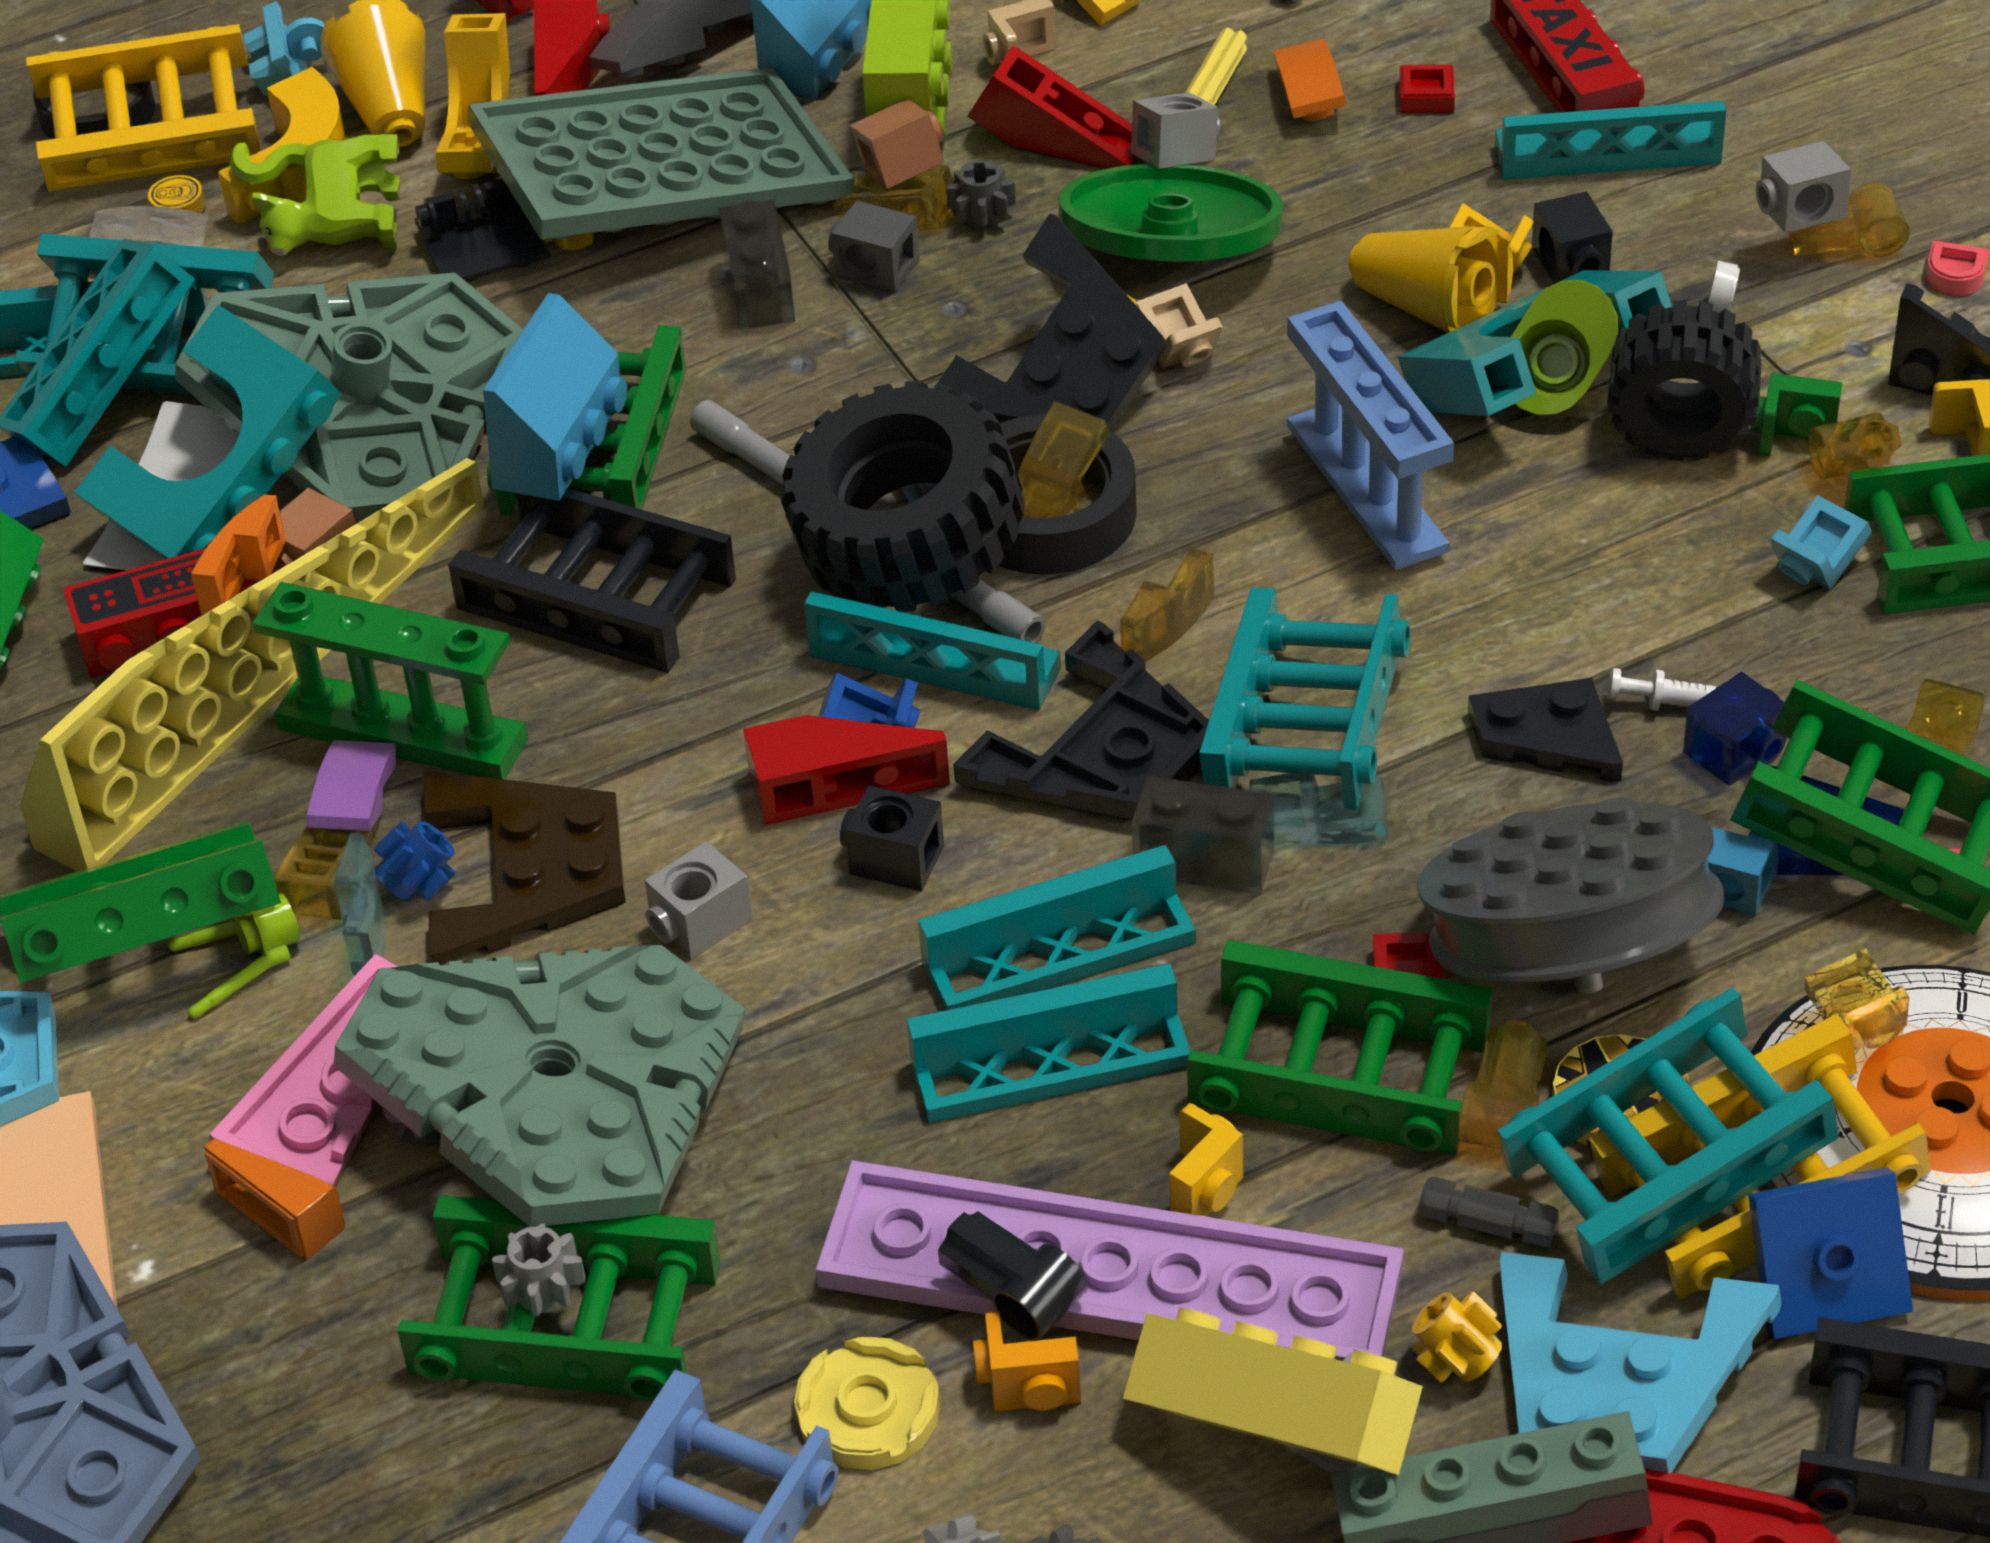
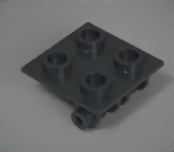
[414,178,551,282]

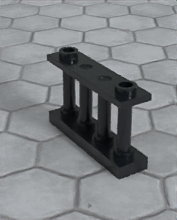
[448,488,736,673]
[1794,1317,1990,1538]

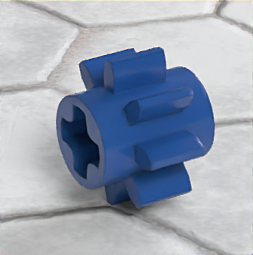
[374,821,456,901]

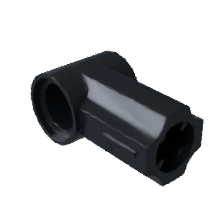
[938,1211,1088,1341]

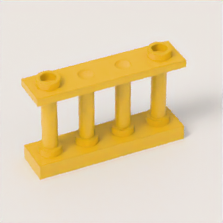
[26,24,262,192]
[1589,1014,1931,1300]

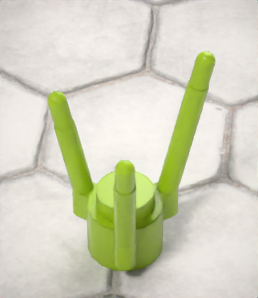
[168,893,301,1019]

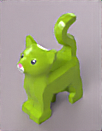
[229,134,401,256]

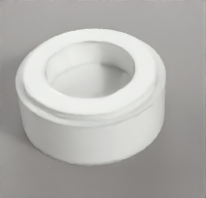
[1707,261,1740,313]

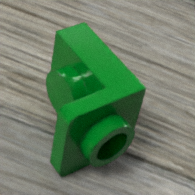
[1750,373,1843,455]

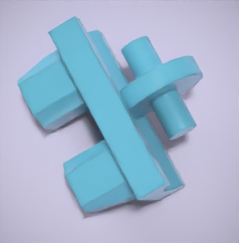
[244,1,325,97]

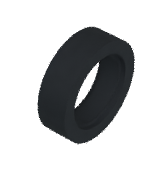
[998,414,1137,574]

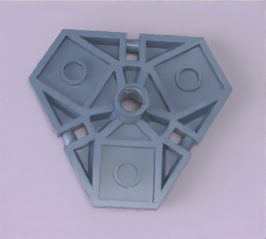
[0,1222,201,1543]

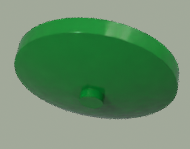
[1058,164,1283,262]

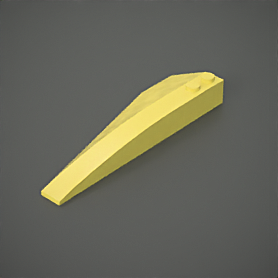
[20,458,484,872]

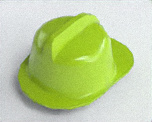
[1511,280,1618,415]

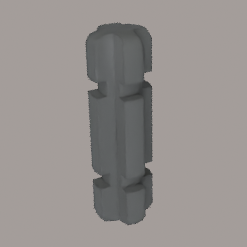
[1419,1177,1559,1248]

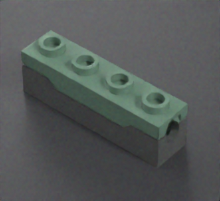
[1330,1411,1653,1543]

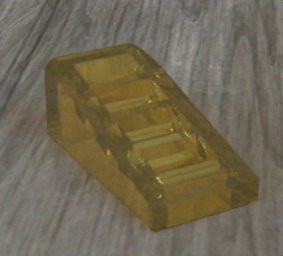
[832,165,955,229]
[274,820,379,920]

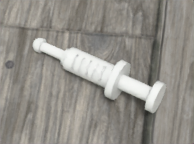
[1607,668,1757,712]

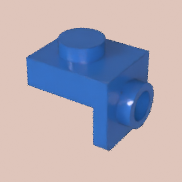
[818,673,920,728]

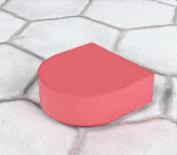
[1926,241,1990,296]

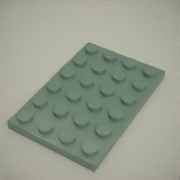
[468,67,855,240]

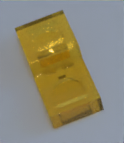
[1017,401,1110,518]
[1120,547,1214,661]

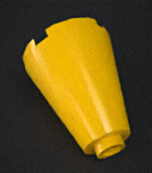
[319,0,426,147]
[1348,226,1514,333]

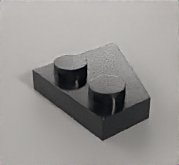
[1888,283,1990,395]
[1468,678,1623,782]

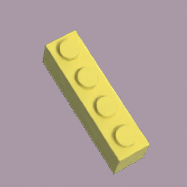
[1122,1307,1423,1475]

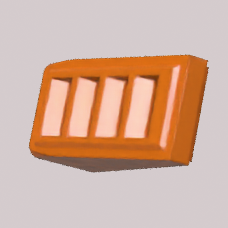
[204,1138,345,1260]

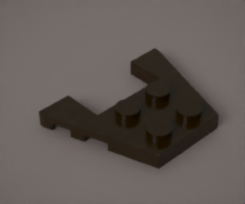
[423,771,626,965]

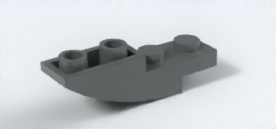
[589,0,753,78]

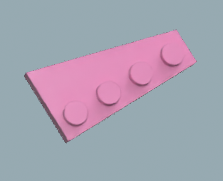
[209,953,398,1187]

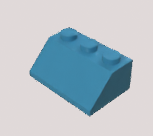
[751,0,871,100]
[483,293,627,501]

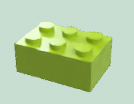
[862,0,953,139]

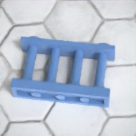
[1287,300,1454,570]
[560,1369,838,1543]

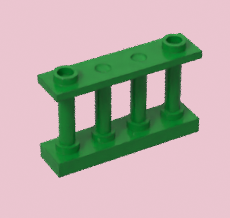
[487,325,686,515]
[1844,454,1990,615]
[252,582,529,779]
[1730,679,1990,935]
[0,820,281,983]
[1187,939,1493,1156]
[397,1195,721,1402]

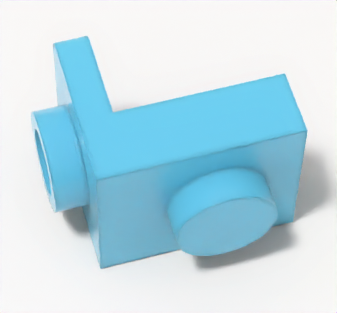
[1769,495,1872,590]

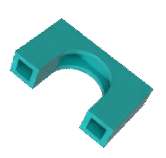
[1397,270,1672,416]
[74,305,342,559]

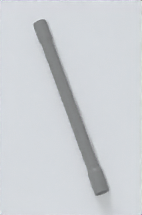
[690,400,1046,643]

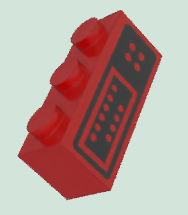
[63,548,257,678]

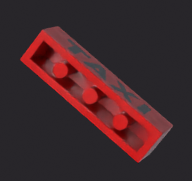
[1490,0,1645,113]

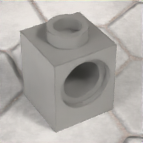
[1131,92,1220,169]
[1756,141,1851,233]
[644,841,753,960]

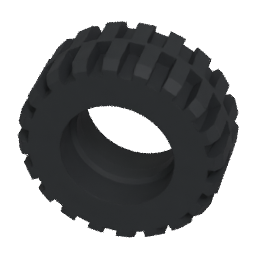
[780,381,1025,612]

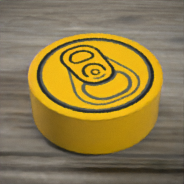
[148,175,206,224]

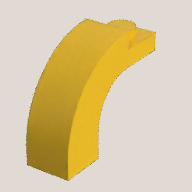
[435,13,510,179]
[218,67,346,225]

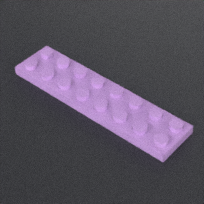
[816,1160,1404,1361]

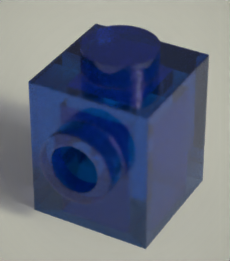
[1683,671,1786,786]

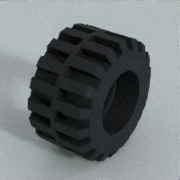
[1607,300,1762,461]

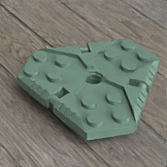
[175,273,523,523]
[334,945,745,1227]

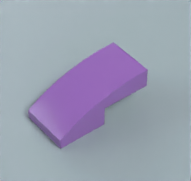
[307,740,396,831]

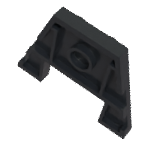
[938,213,1168,431]
[953,620,1209,822]

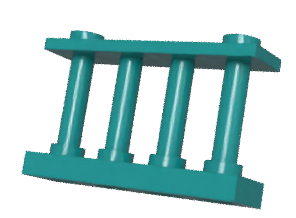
[15,233,274,395]
[1199,587,1411,810]
[1497,987,1839,1285]

